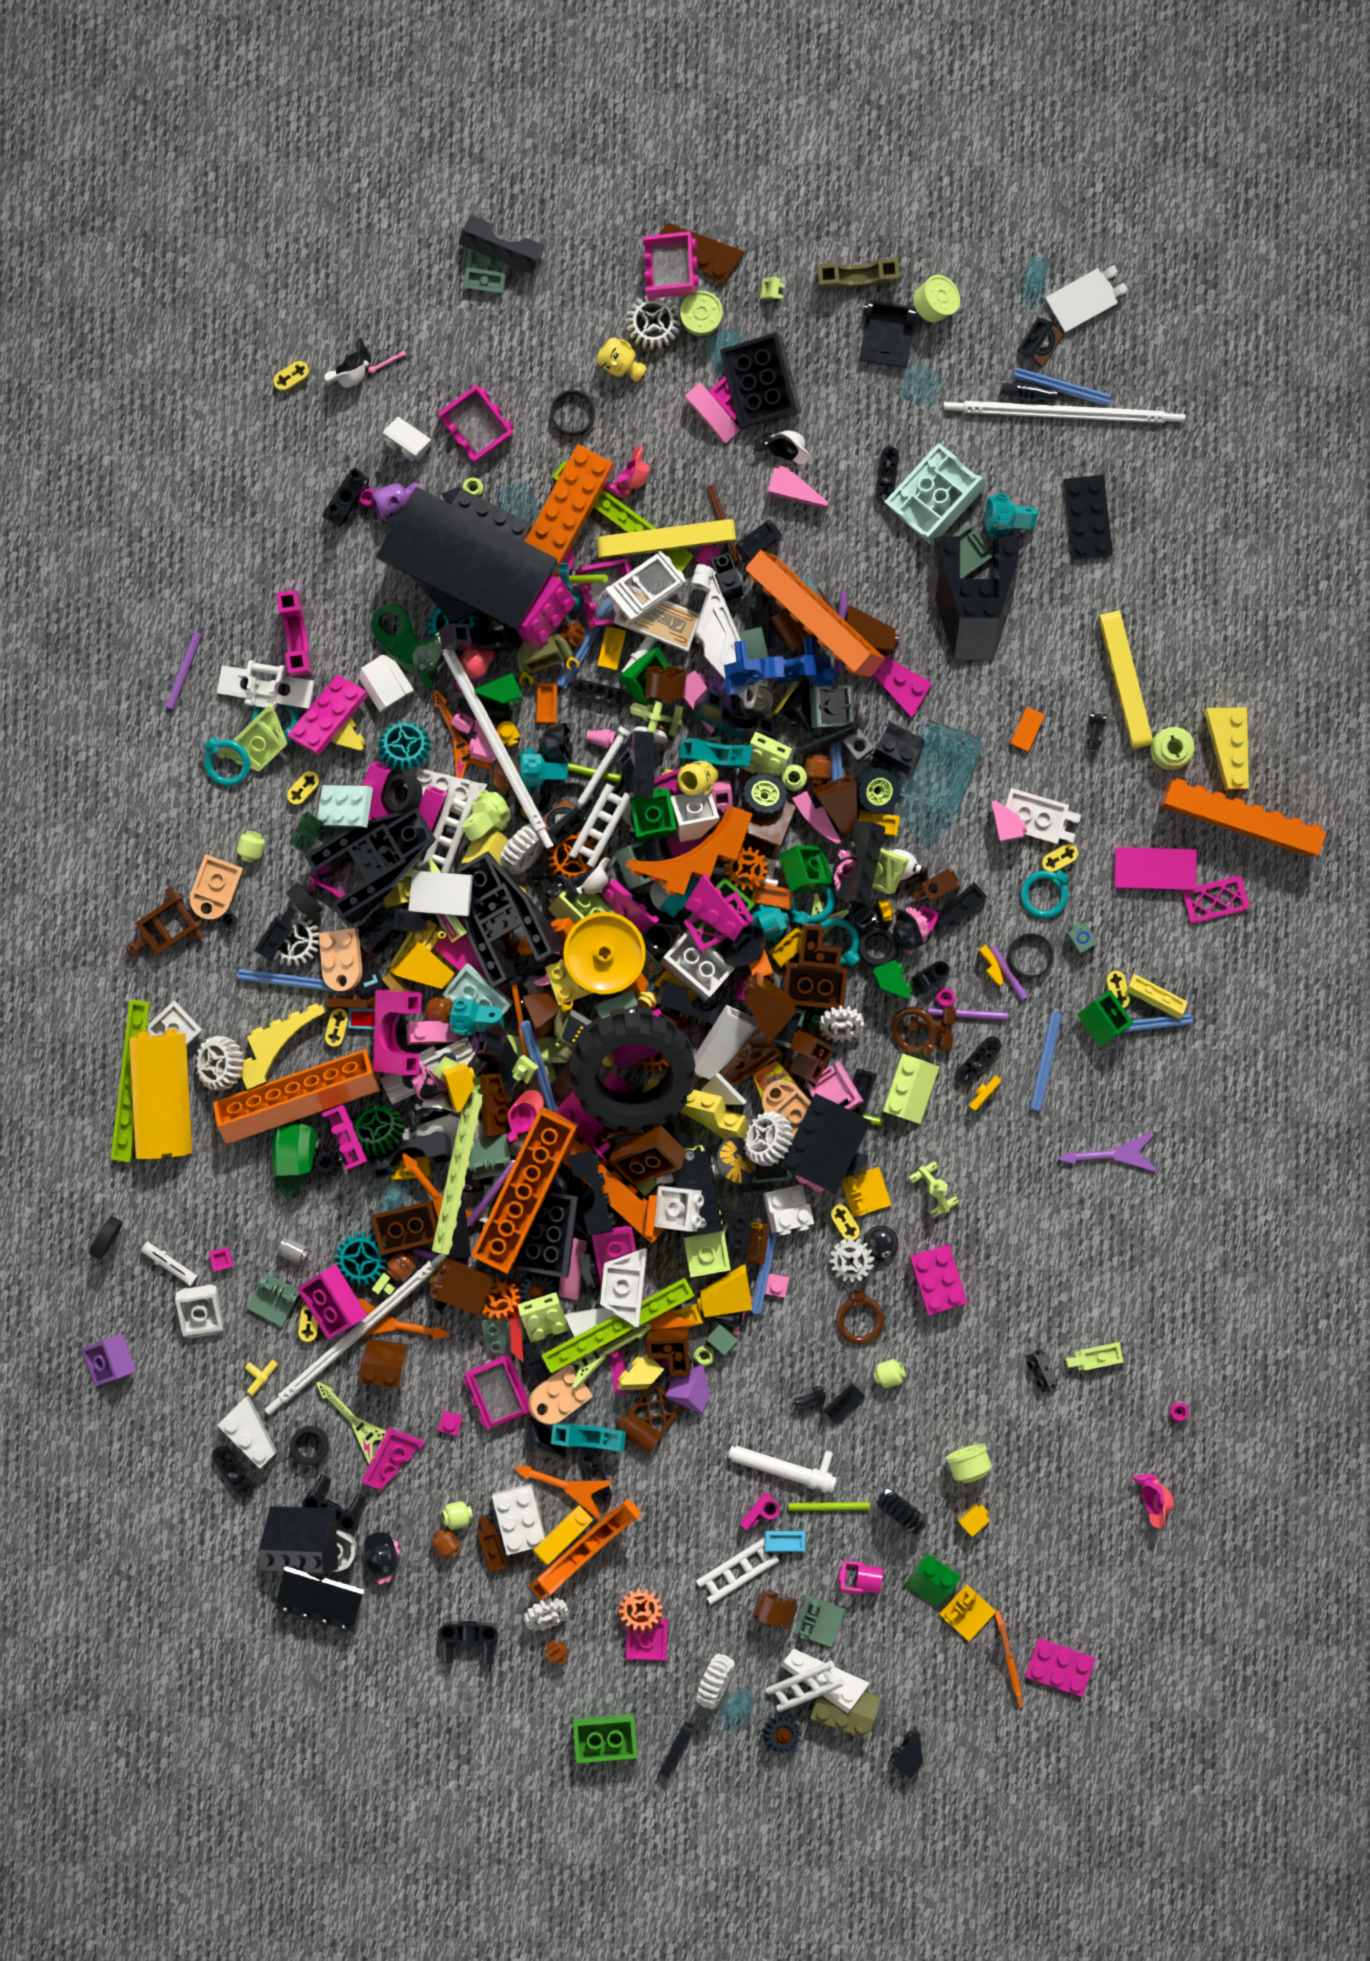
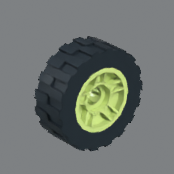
[855,767,900,814]
[741,774,787,821]

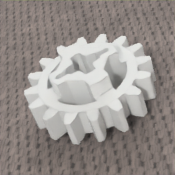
[819,1006,864,1043]
[830,1237,874,1282]
[524,1598,568,1631]

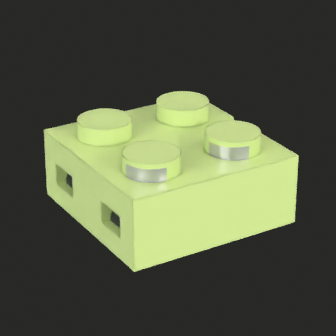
[741,732,792,779]
[518,1292,569,1343]

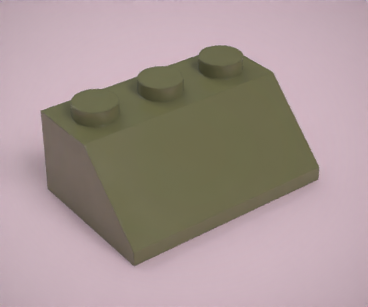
[809,1691,880,1739]

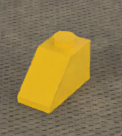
[442,1063,475,1113]

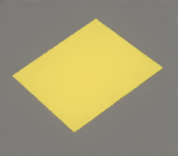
[772,681,799,714]

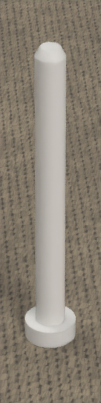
[577,726,632,807]

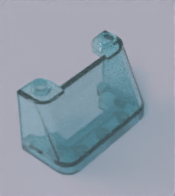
[900,720,982,816]

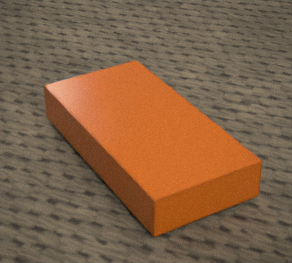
[536,683,557,724]
[1010,707,1045,752]
[751,884,794,910]
[645,1195,658,1237]

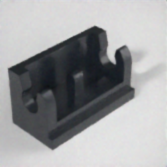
[736,519,782,561]
[643,837,668,883]
[844,1068,877,1113]

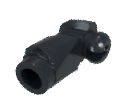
[794,1386,826,1411]

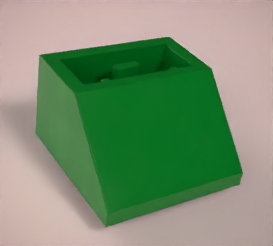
[871,960,913,1000]
[1077,990,1134,1048]

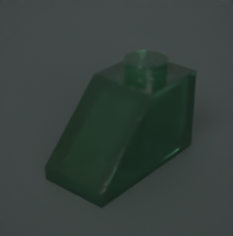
[272,1173,306,1199]

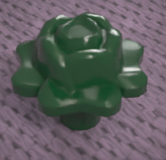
[804,1007,825,1031]

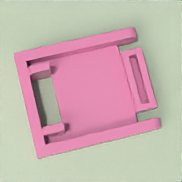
[805,1061,864,1110]

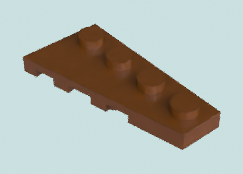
[659,222,745,285]

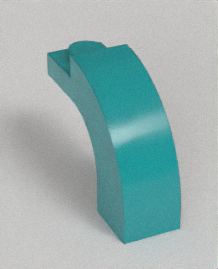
[679,738,752,768]
[551,1423,626,1452]

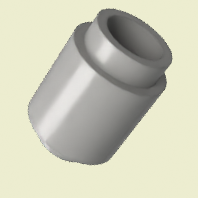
[523,973,548,995]
[277,1238,309,1265]

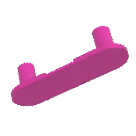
[307,874,346,898]
[593,1141,619,1173]
[608,1348,629,1396]

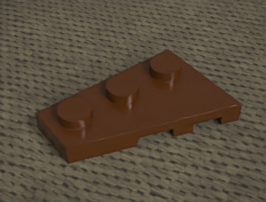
[720,1027,782,1088]
[480,1074,511,1136]

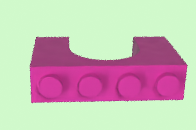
[276,590,313,678]
[362,761,448,833]
[373,990,422,1075]

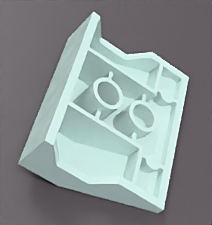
[885,443,986,546]

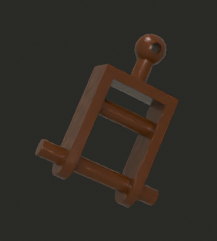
[126,886,205,956]

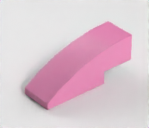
[685,382,740,444]
[792,791,841,845]
[558,1237,590,1300]

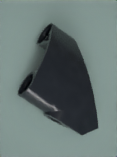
[467,1023,530,1099]

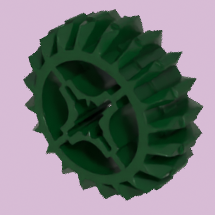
[352,1104,405,1157]

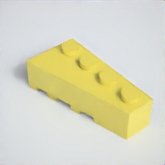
[1203,707,1249,790]

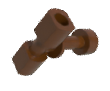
[909,1007,957,1050]

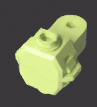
[461,790,511,841]

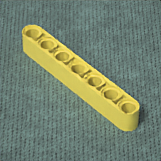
[596,519,737,559]
[1099,610,1153,750]

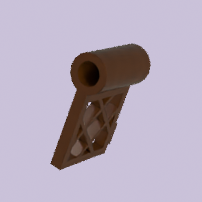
[769,587,835,654]
[615,1382,683,1454]

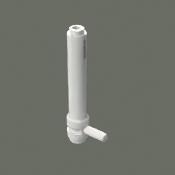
[728,1446,836,1493]

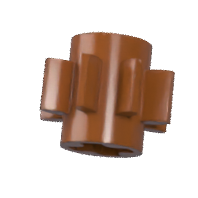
[560,622,585,648]
[544,1640,570,1666]

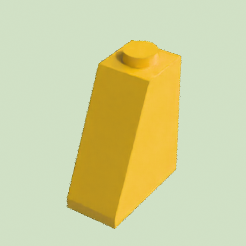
[389,940,455,989]
[697,1265,752,1317]

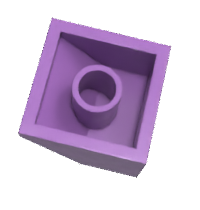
[81,1333,136,1386]

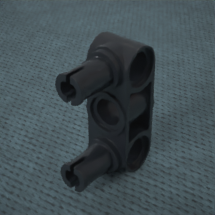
[322,468,370,528]
[302,1474,367,1533]
[439,1621,499,1665]

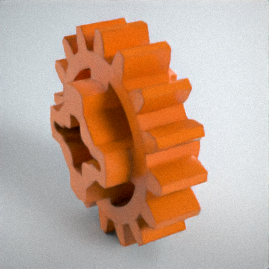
[725,846,769,890]
[480,1278,521,1322]
[619,1588,663,1634]

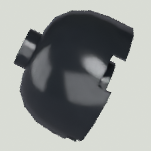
[539,723,573,763]

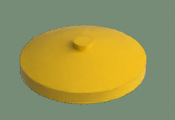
[563,912,646,994]

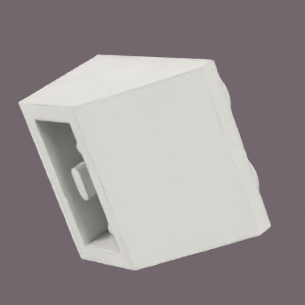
[383,417,432,462]

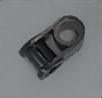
[911,961,950,994]

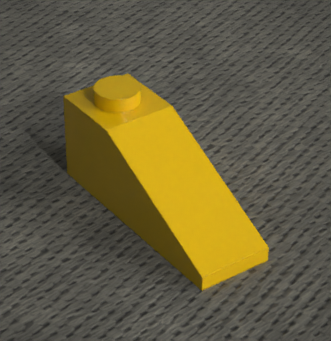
[533,1505,593,1566]

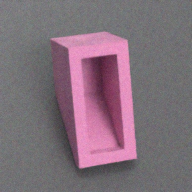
[992,801,1027,843]

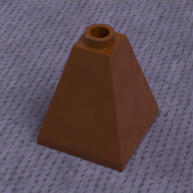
[812,775,857,836]

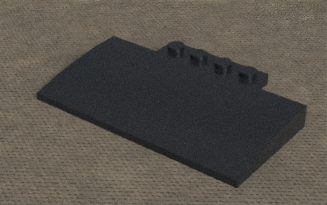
[376,487,558,631]

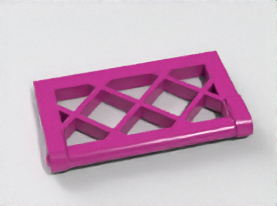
[1182,875,1250,924]
[684,891,754,952]

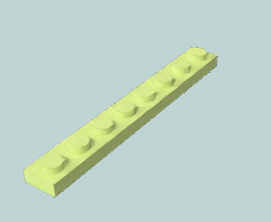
[432,1092,482,1255]

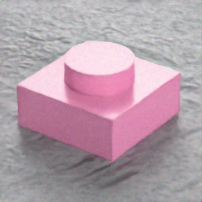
[451,710,477,734]
[765,1274,789,1298]

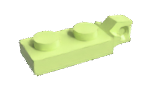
[1065,1342,1124,1370]

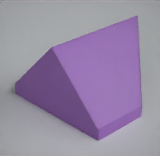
[665,1364,710,1414]

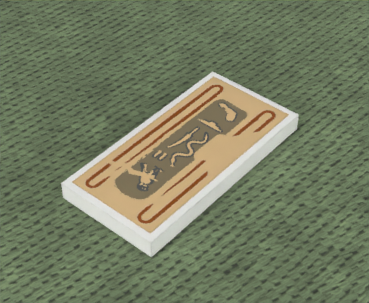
[613,584,700,652]

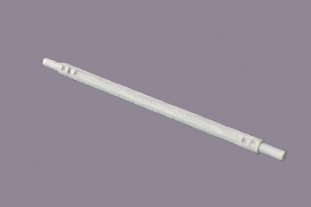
[944,401,1185,423]
[435,633,554,849]
[265,1254,447,1415]

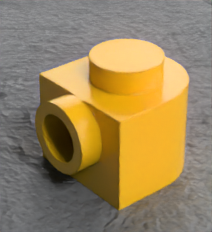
[497,721,521,747]

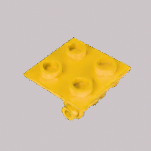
[842,1167,891,1217]
[939,1584,996,1641]

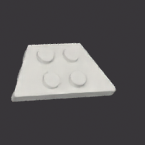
[600,1248,648,1327]

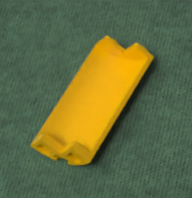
[129,1029,192,1159]

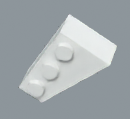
[217,1395,277,1468]

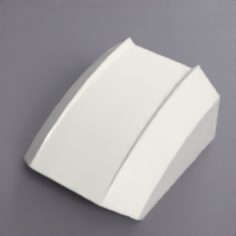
[358,655,415,713]
[175,1284,223,1338]

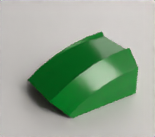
[619,648,670,705]
[630,787,678,842]
[272,1124,318,1176]

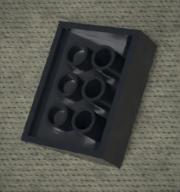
[720,332,802,428]
[780,1093,872,1194]
[512,1190,579,1278]
[259,1506,338,1573]
[275,1566,364,1633]

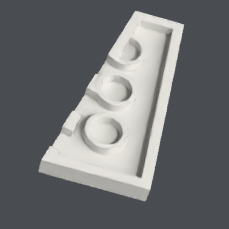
[781,1649,870,1714]

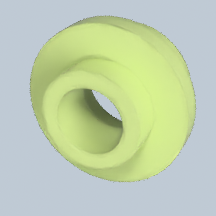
[463,478,483,496]
[694,1346,714,1366]

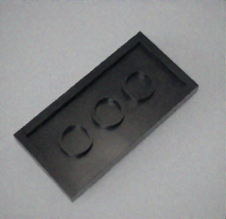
[1063,474,1113,559]

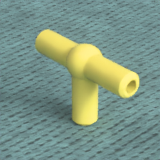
[425,924,446,951]
[245,1360,278,1396]

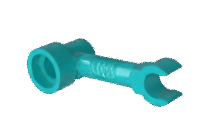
[558,563,582,609]

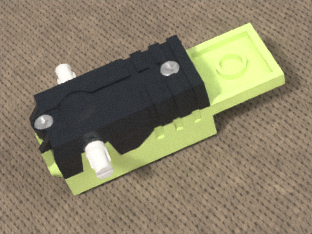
[656,1145,731,1277]

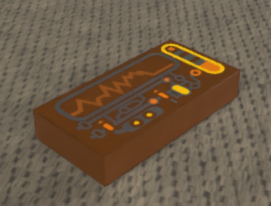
[551,1057,573,1100]
[746,1221,770,1264]

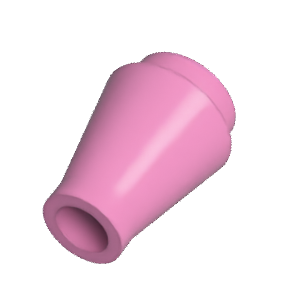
[586,729,617,749]

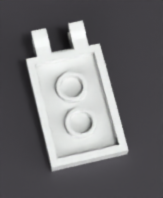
[1045,265,1128,334]
[1005,788,1081,844]

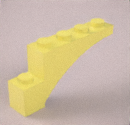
[240,1003,327,1090]
[643,1078,749,1141]

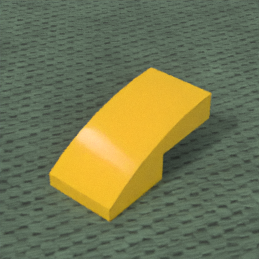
[978,945,1003,986]

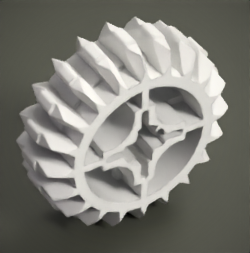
[626,295,680,350]
[499,824,545,875]
[274,912,320,966]
[195,1036,244,1091]
[743,1111,794,1166]
[696,1654,735,1709]

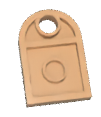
[190,854,244,919]
[319,928,362,991]
[761,1080,811,1141]
[529,1363,593,1424]

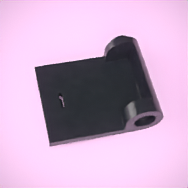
[859,300,917,368]

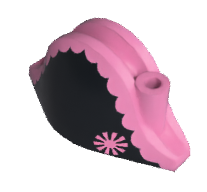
[411,1063,449,1102]

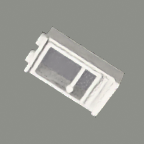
[602,550,686,627]

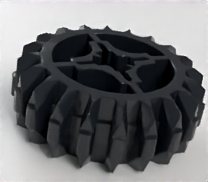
[876,1489,928,1534]

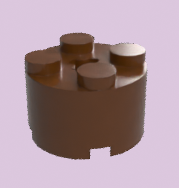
[645,666,687,703]
[752,1590,798,1629]

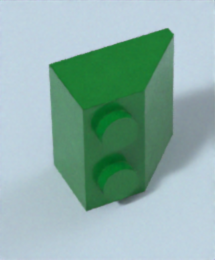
[475,673,524,709]
[779,845,834,893]
[904,1551,961,1608]

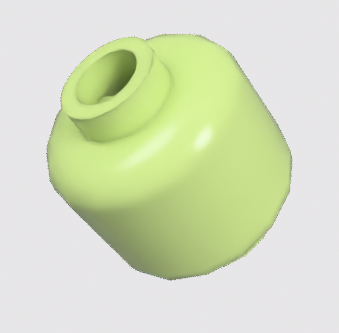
[780,764,807,792]
[237,831,265,862]
[874,1359,906,1388]
[441,1501,473,1530]

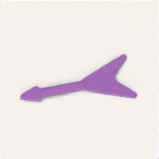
[1058,1132,1156,1171]

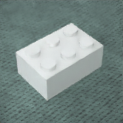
[659,930,735,1002]
[492,1483,546,1555]

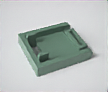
[931,524,993,578]

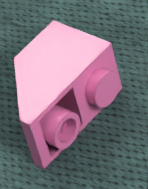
[468,720,497,764]

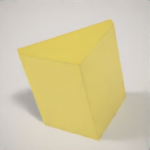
[461,829,509,869]

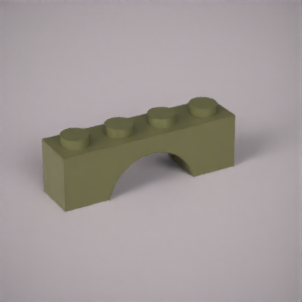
[817,258,900,290]

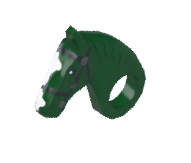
[371,603,445,691]

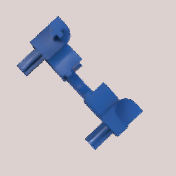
[719,637,840,695]

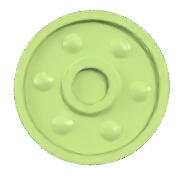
[913,275,960,323]
[680,291,723,336]
[1150,727,1195,770]
[945,1443,992,1483]

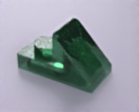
[290,812,324,852]

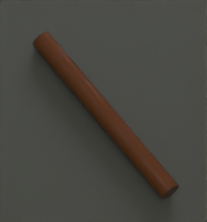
[707,485,740,563]

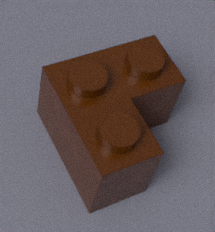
[798,922,842,969]
[789,1030,834,1084]
[646,1328,692,1376]

